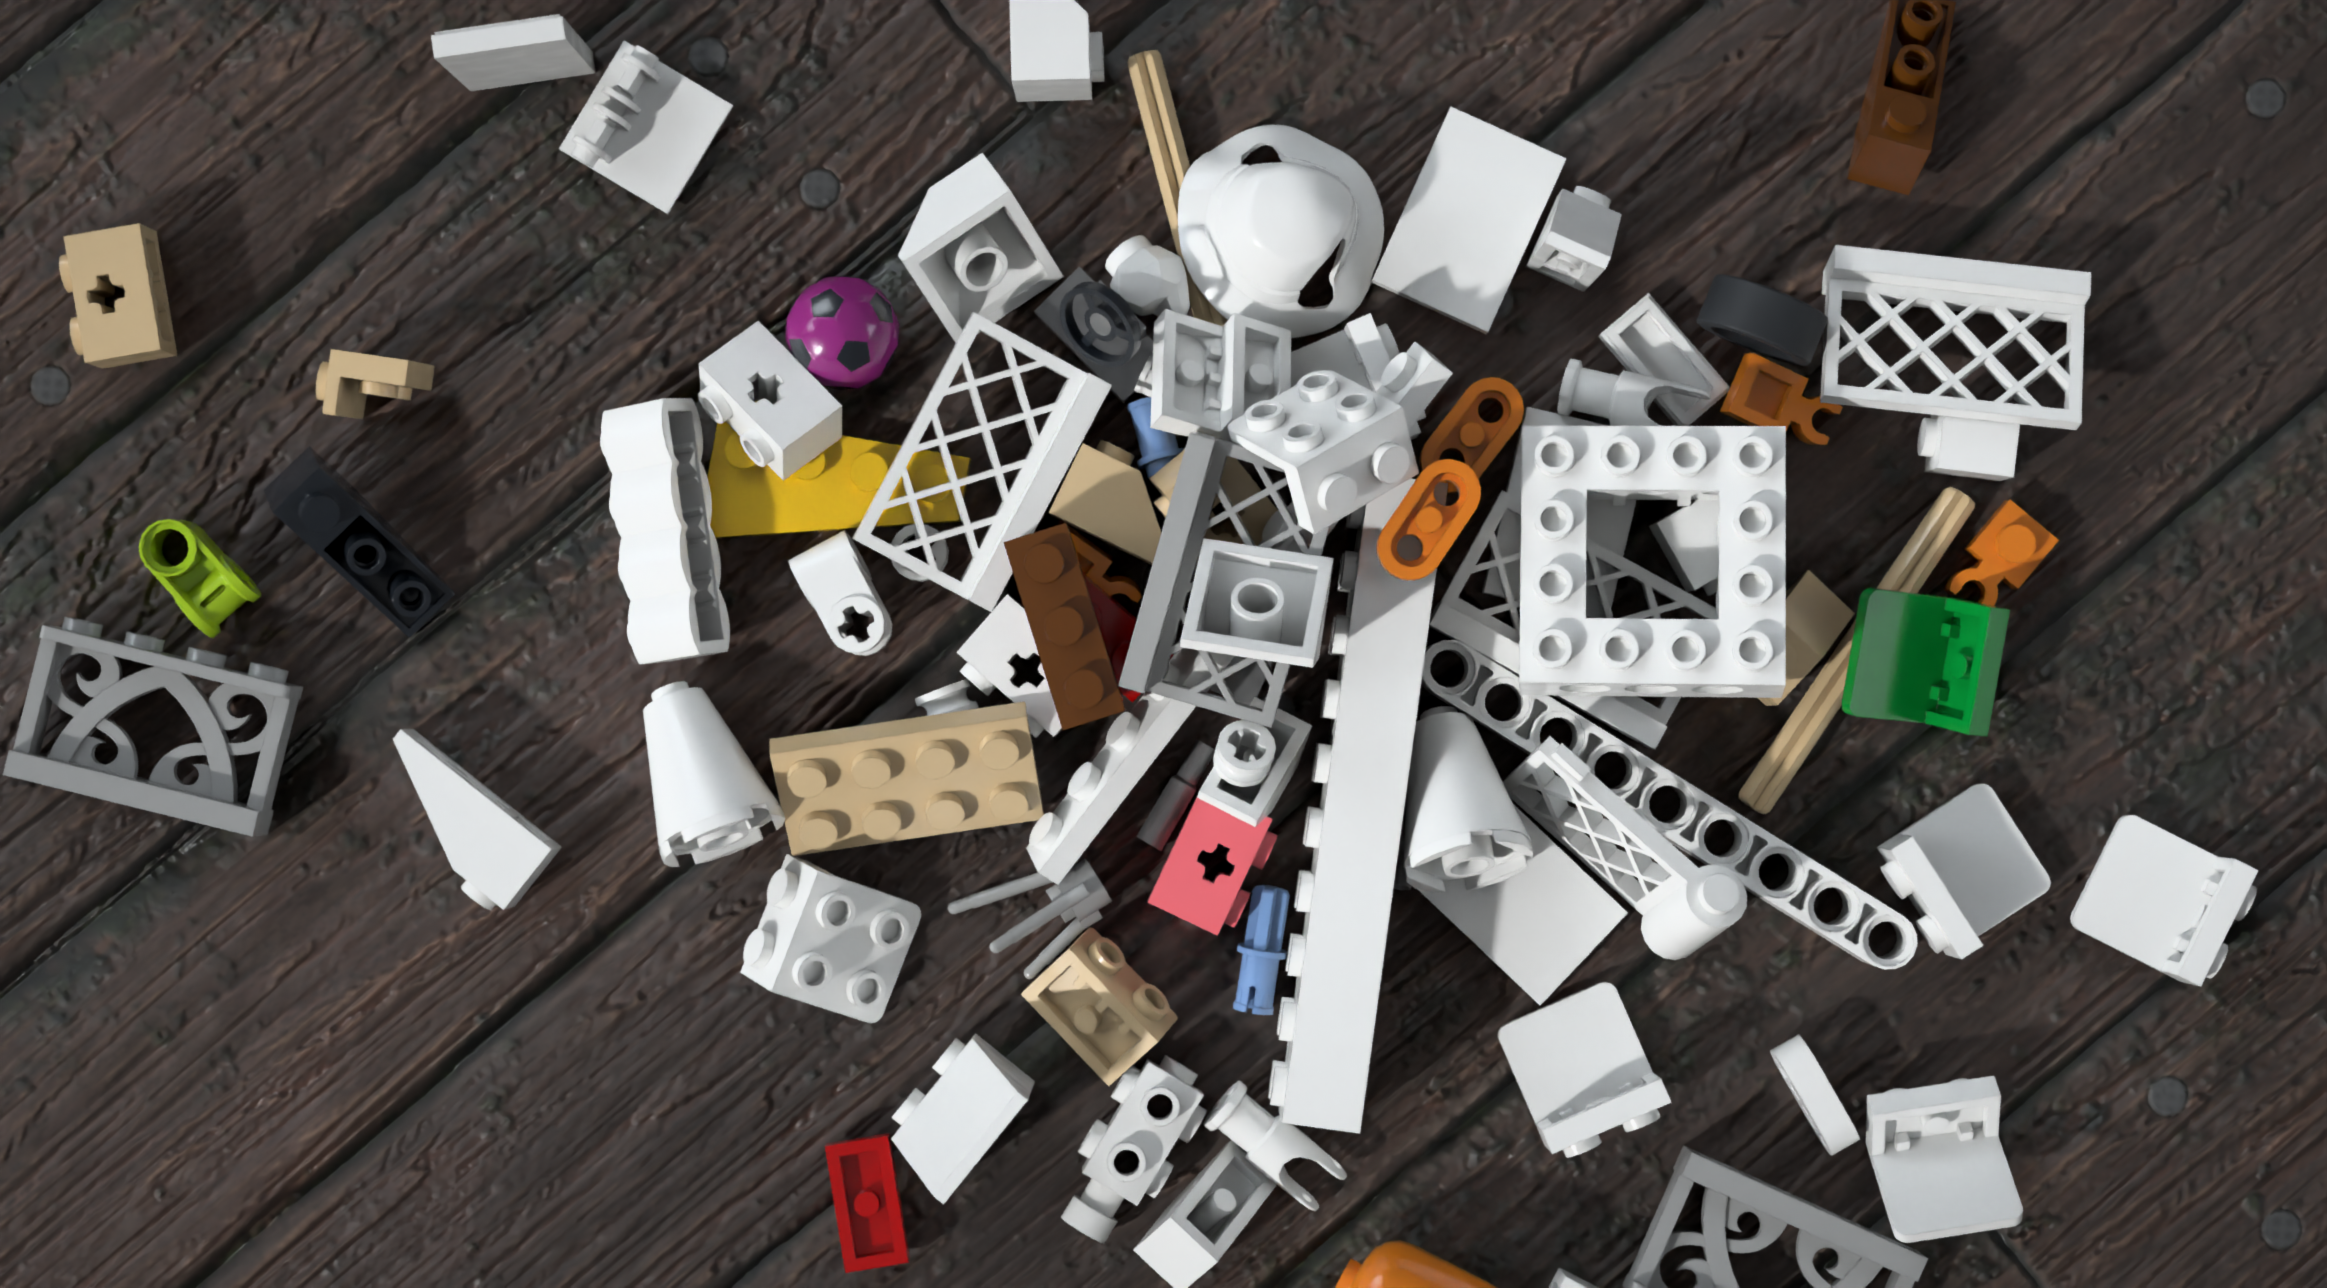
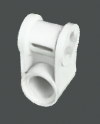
[788,530,893,656]

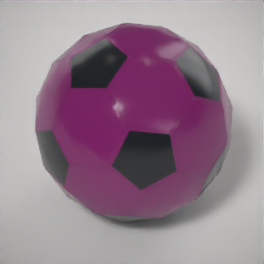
[785,275,900,390]

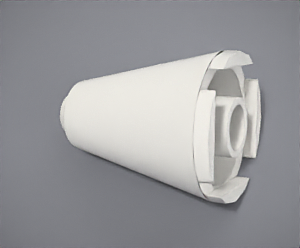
[643,681,786,867]
[1403,706,1533,892]

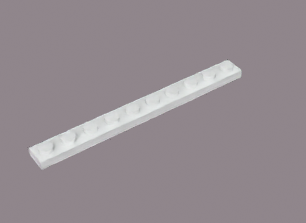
[1026,342,1453,885]

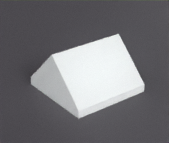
[1180,538,1334,668]

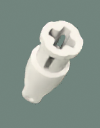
[1557,358,1711,426]
[1203,1080,1347,1211]

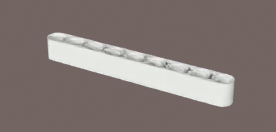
[1421,640,1917,970]

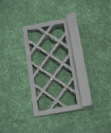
[1118,431,1330,728]

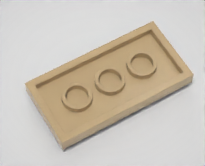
[769,702,1044,856]

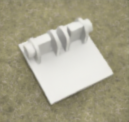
[559,41,733,214]

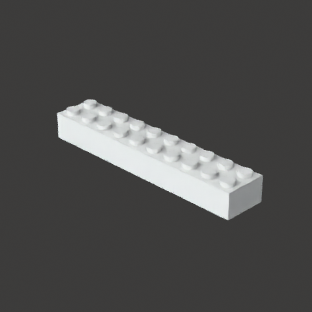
[1268,478,1448,1134]

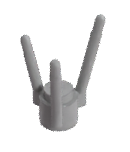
[948,859,1112,979]

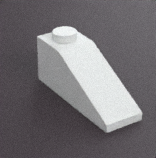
[1526,186,1622,292]
[393,729,562,910]

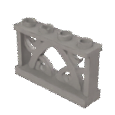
[3,616,303,837]
[1622,1145,1928,1288]

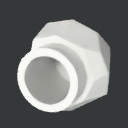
[1105,235,1190,317]

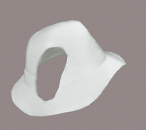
[1178,125,1384,338]

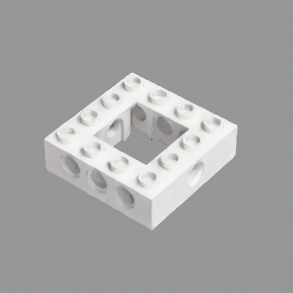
[1519,426,1786,698]

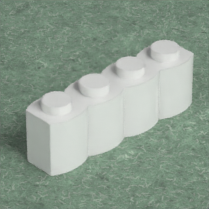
[600,398,730,664]

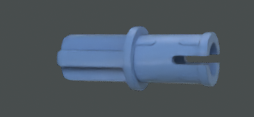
[1233,885,1290,1015]

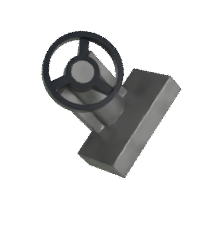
[1034,266,1153,403]

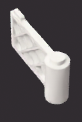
[1503,736,1747,960]

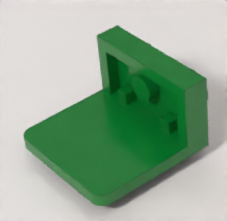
[1842,588,2010,737]

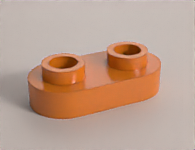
[1419,377,1524,493]
[1376,459,1481,581]

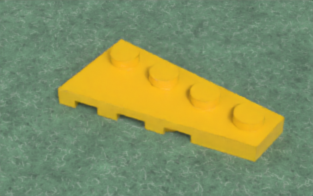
[708,421,971,539]

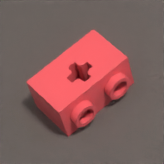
[1148,795,1278,936]

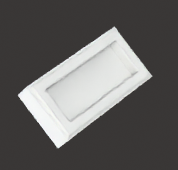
[1598,293,1730,426]

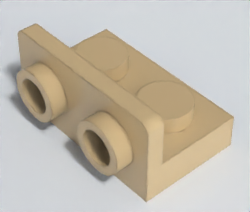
[316,349,435,419]
[1021,927,1177,1086]

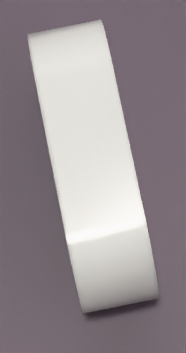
[1770,1034,1860,1156]

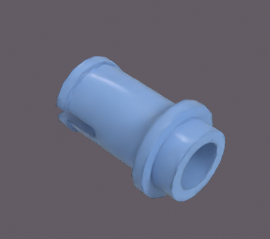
[1127,397,1185,479]

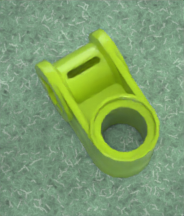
[139,519,262,638]

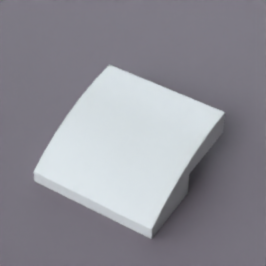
[1150,309,1291,443]

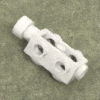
[1061,1055,1207,1244]

